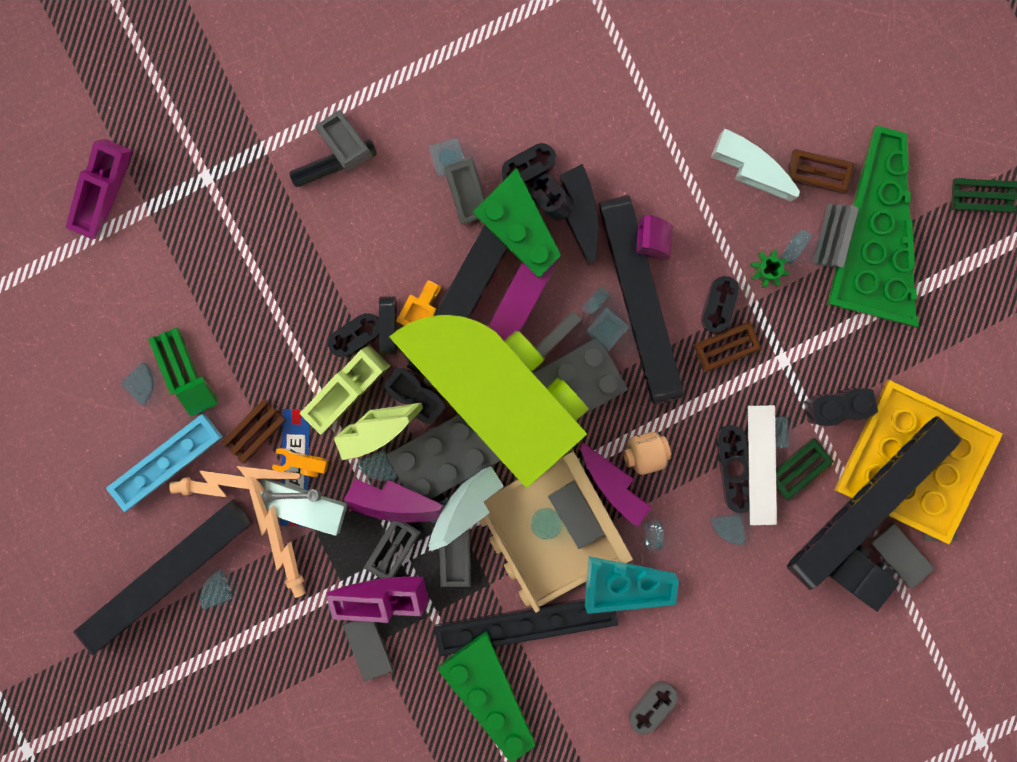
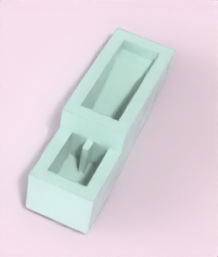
[711,129,800,202]
[428,466,504,551]
[260,479,347,536]

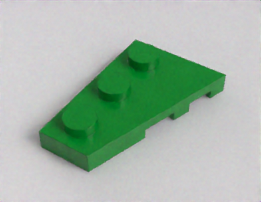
[473,168,561,279]

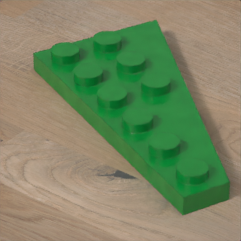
[827,125,919,328]

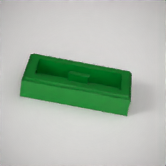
[148,328,199,395]

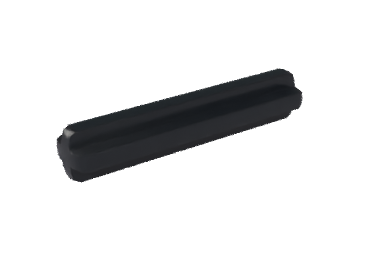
[289,140,377,187]

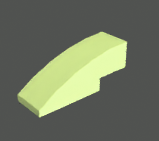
[299,345,390,435]
[334,403,423,460]

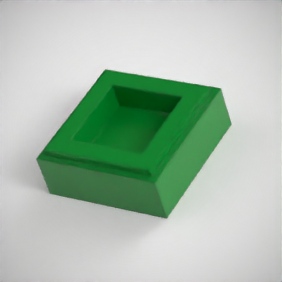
[175,376,218,417]

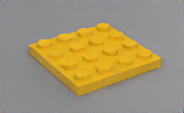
[834,380,1003,544]

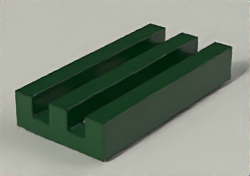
[951,178,1017,213]
[776,438,834,501]

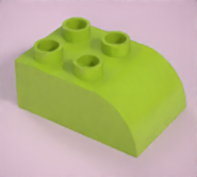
[389,315,589,488]

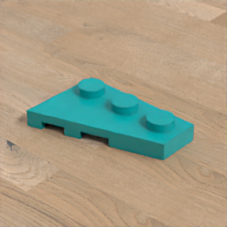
[585,556,679,614]

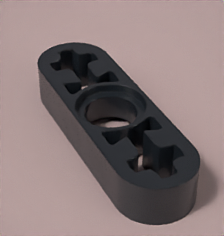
[716,425,750,513]

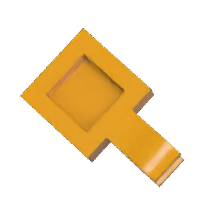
[396,280,442,326]
[272,448,330,477]

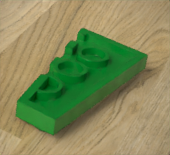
[438,631,535,762]

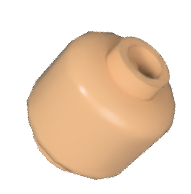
[623,432,671,475]

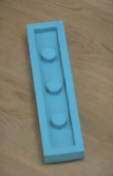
[106,414,223,512]

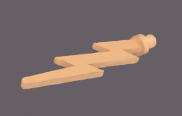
[170,466,301,498]
[247,474,306,598]

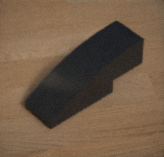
[559,164,598,266]

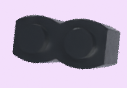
[384,368,448,424]
[804,388,878,426]
[829,545,899,612]

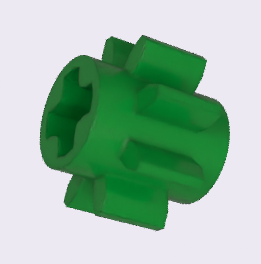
[749,250,789,288]

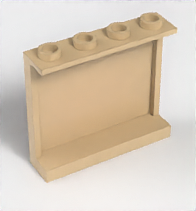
[479,450,633,613]

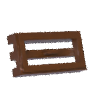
[788,149,854,194]
[693,321,762,373]
[221,399,287,463]

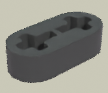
[629,681,677,735]

